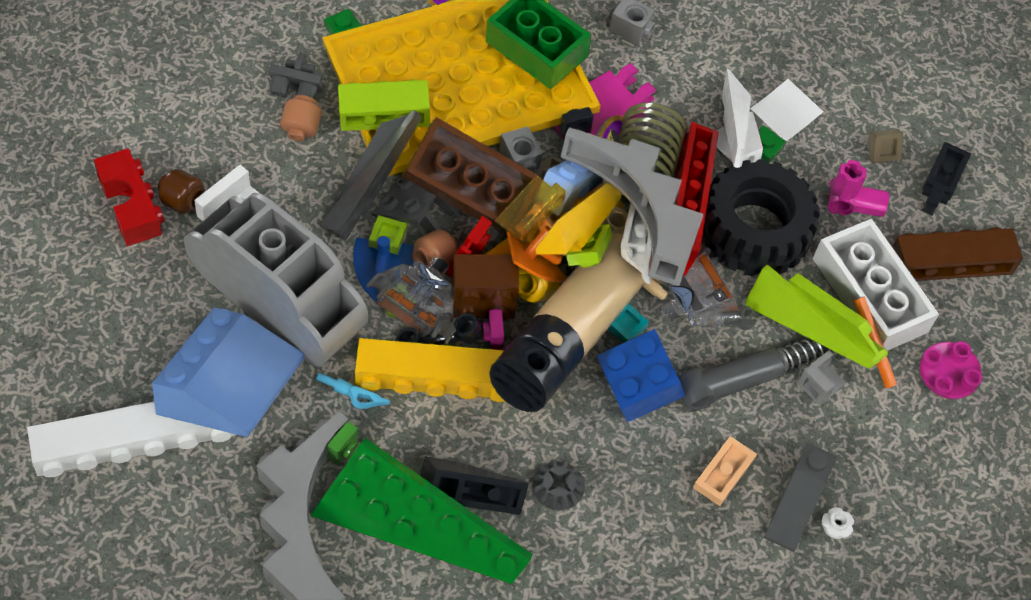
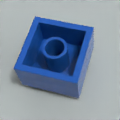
[596,329,686,422]

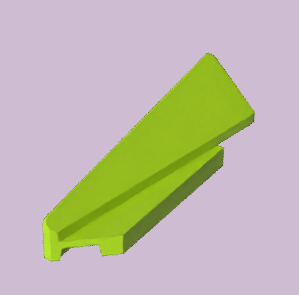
[745,265,888,369]

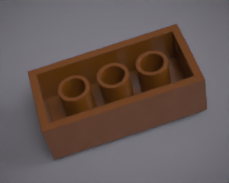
[402,117,544,236]

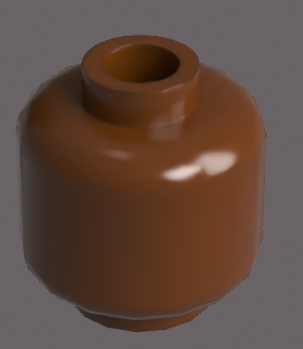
[158,169,205,214]

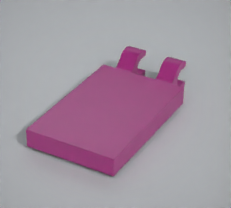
[553,63,656,139]

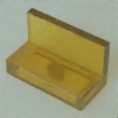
[495,175,566,245]

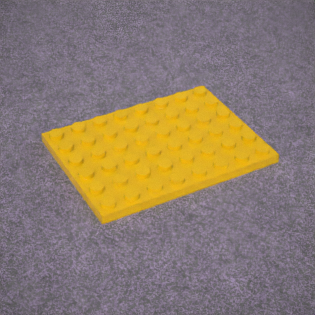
[322,0,601,176]

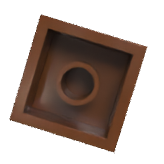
[452,254,519,321]

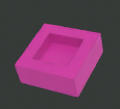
[482,310,504,350]

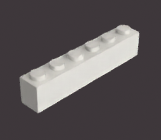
[27,402,236,477]

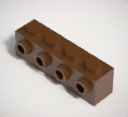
[892,227,1023,281]

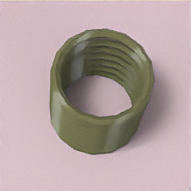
[617,102,687,178]

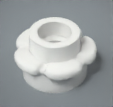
[822,507,854,539]

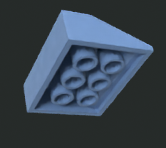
[152,307,304,437]

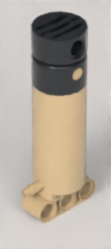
[489,207,668,412]

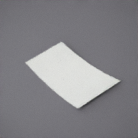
[716,79,824,163]

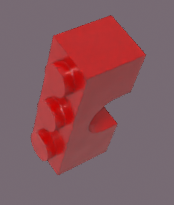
[93,148,165,247]

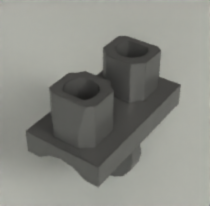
[268,53,325,99]

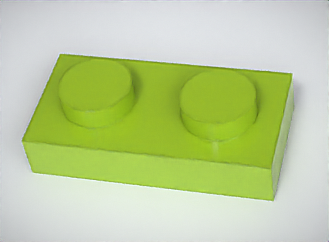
[566,224,612,268]

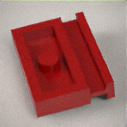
[446,215,493,278]

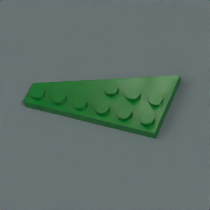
[310,438,533,584]

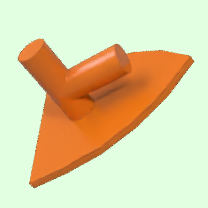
[506,226,567,283]

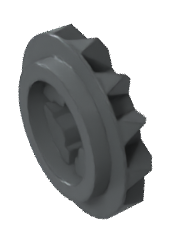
[532,459,585,510]

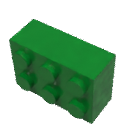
[486,0,591,90]

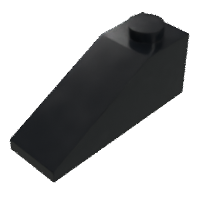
[420,456,529,515]

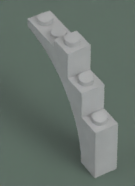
[561,127,704,286]
[257,411,349,600]

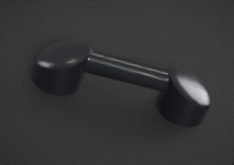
[396,313,481,345]

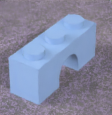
[534,160,603,216]

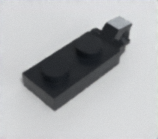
[922,142,972,216]

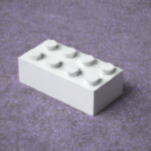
[813,219,939,351]

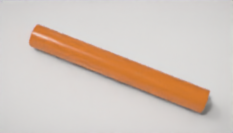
[853,296,897,388]

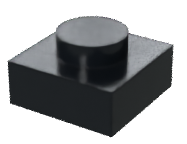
[560,107,593,140]

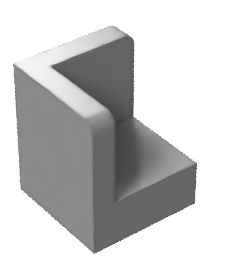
[798,350,845,406]

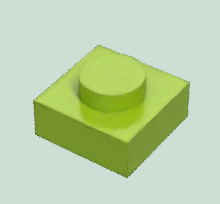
[369,215,408,255]

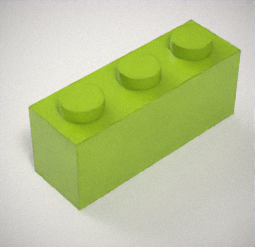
[338,79,430,131]

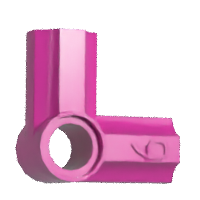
[828,160,889,217]

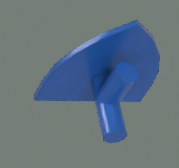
[353,236,414,302]

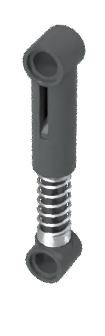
[678,338,846,412]

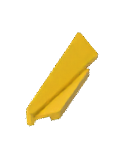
[535,182,621,255]

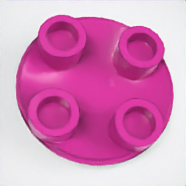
[920,341,982,399]

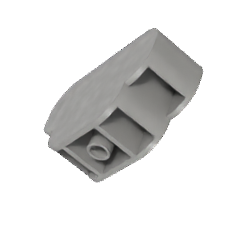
[184,193,368,367]

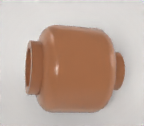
[280,95,322,141]
[412,229,458,274]

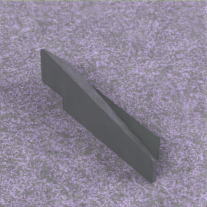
[319,110,421,240]

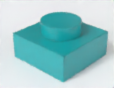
[608,303,649,343]

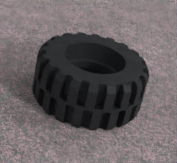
[702,159,820,276]

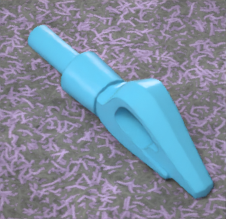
[316,373,390,409]

